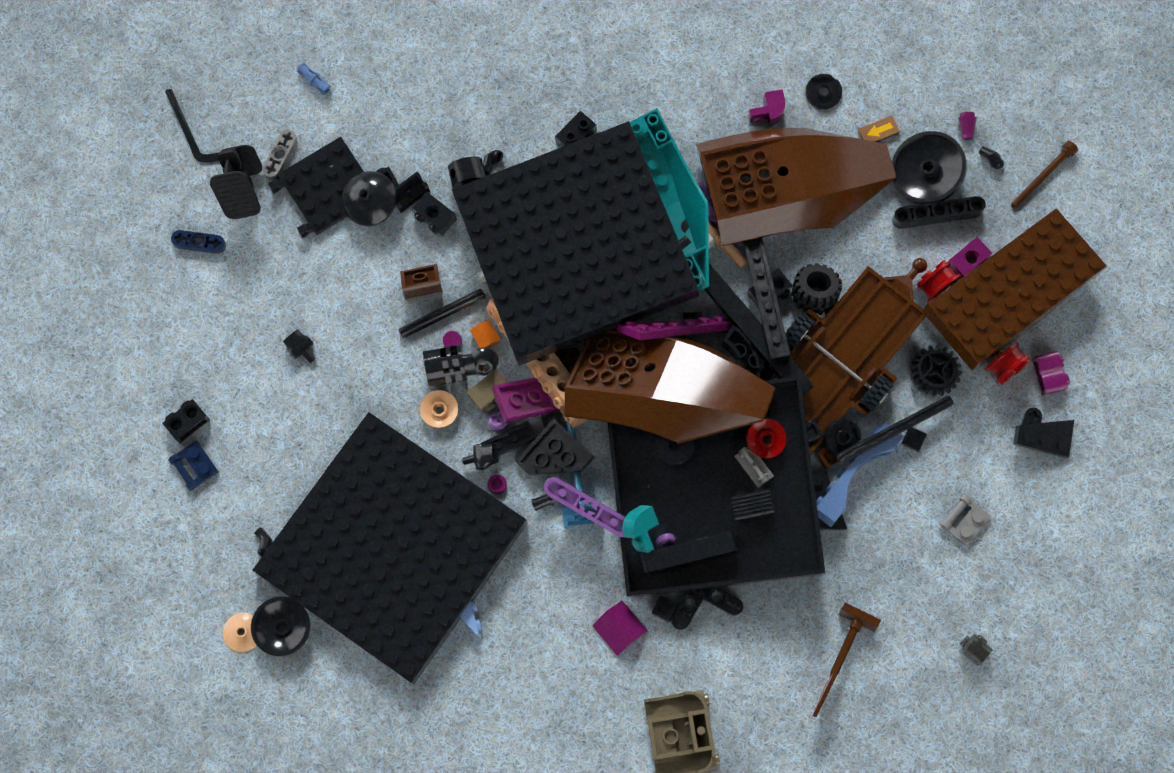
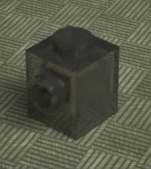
[959,634,993,666]

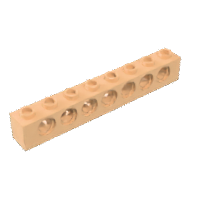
[486,298,588,429]

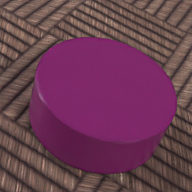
[443,331,462,347]
[487,475,507,495]

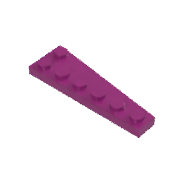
[617,316,732,340]

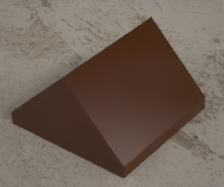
[400,264,443,299]

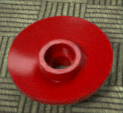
[747,419,786,458]

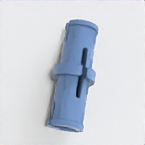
[297,63,331,95]

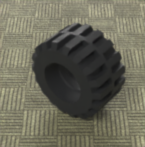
[791,263,842,315]

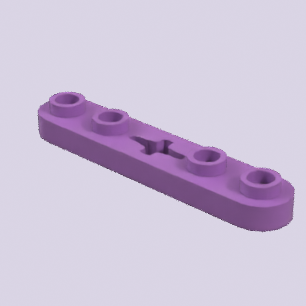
[544,477,625,537]

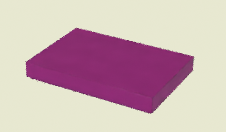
[492,377,558,423]

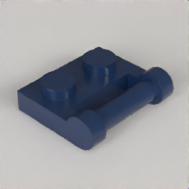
[168,440,219,491]

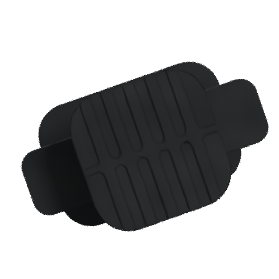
[210,145,262,219]

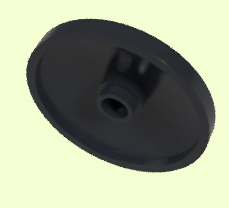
[892,131,967,204]

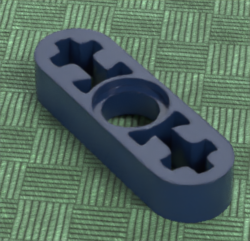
[171,230,226,254]

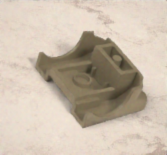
[644,690,720,773]

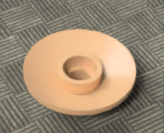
[420,390,458,428]
[223,613,257,652]

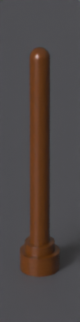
[1011,140,1078,209]

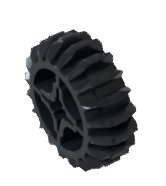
[909,345,962,397]

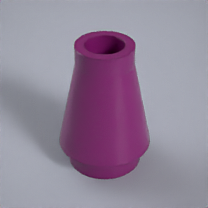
[958,112,977,140]

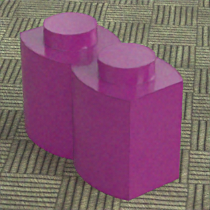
[1032,351,1070,395]

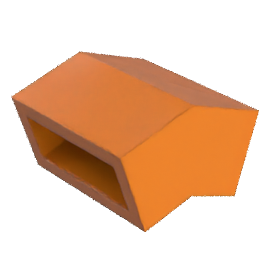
[470,320,501,348]

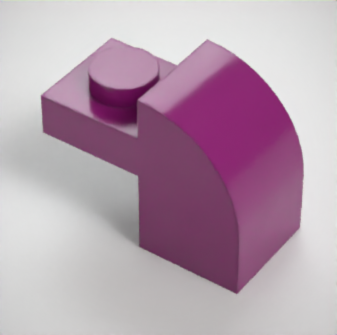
[748,89,785,126]

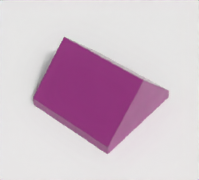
[592,601,648,656]

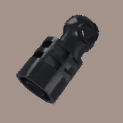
[423,345,499,387]

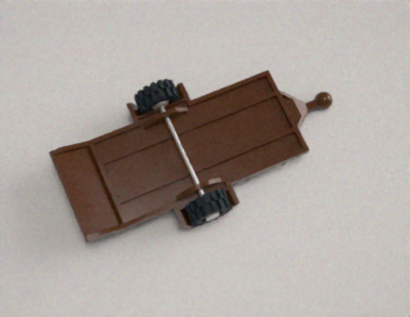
[773,258,927,455]

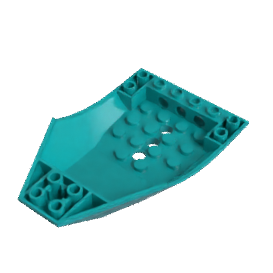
[630,108,709,291]

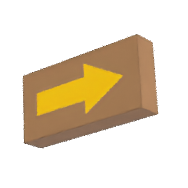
[858,116,900,142]

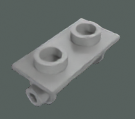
[735,447,774,488]

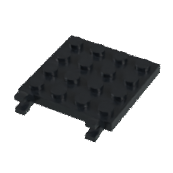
[268,137,368,238]

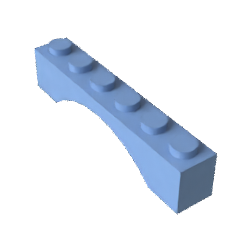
[816,422,904,527]

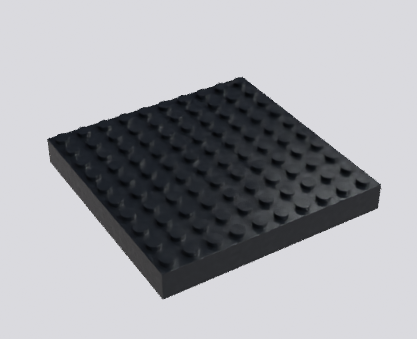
[452,121,699,366]
[607,376,826,598]
[252,412,528,685]

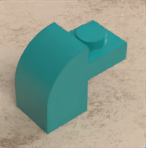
[622,505,659,553]

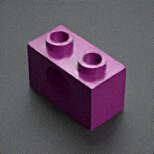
[948,237,992,278]

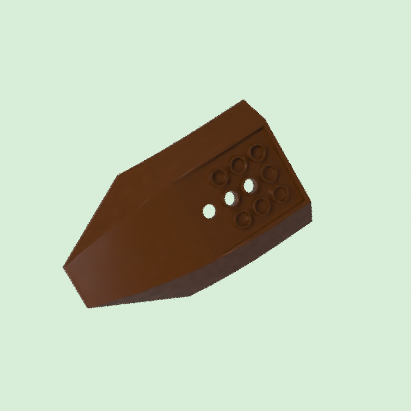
[696,128,896,246]
[564,328,776,444]

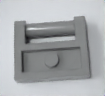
[939,494,991,547]

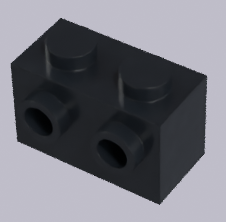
[555,111,597,147]

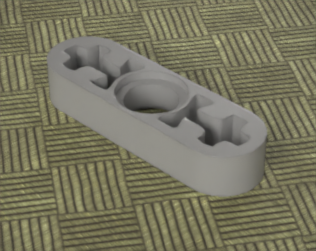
[262,129,297,180]

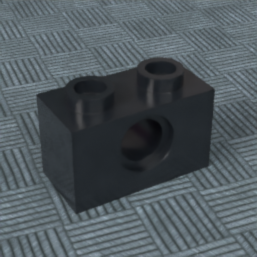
[412,192,457,236]

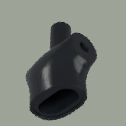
[283,329,316,364]
[462,443,499,470]

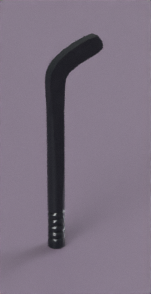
[165,89,219,163]

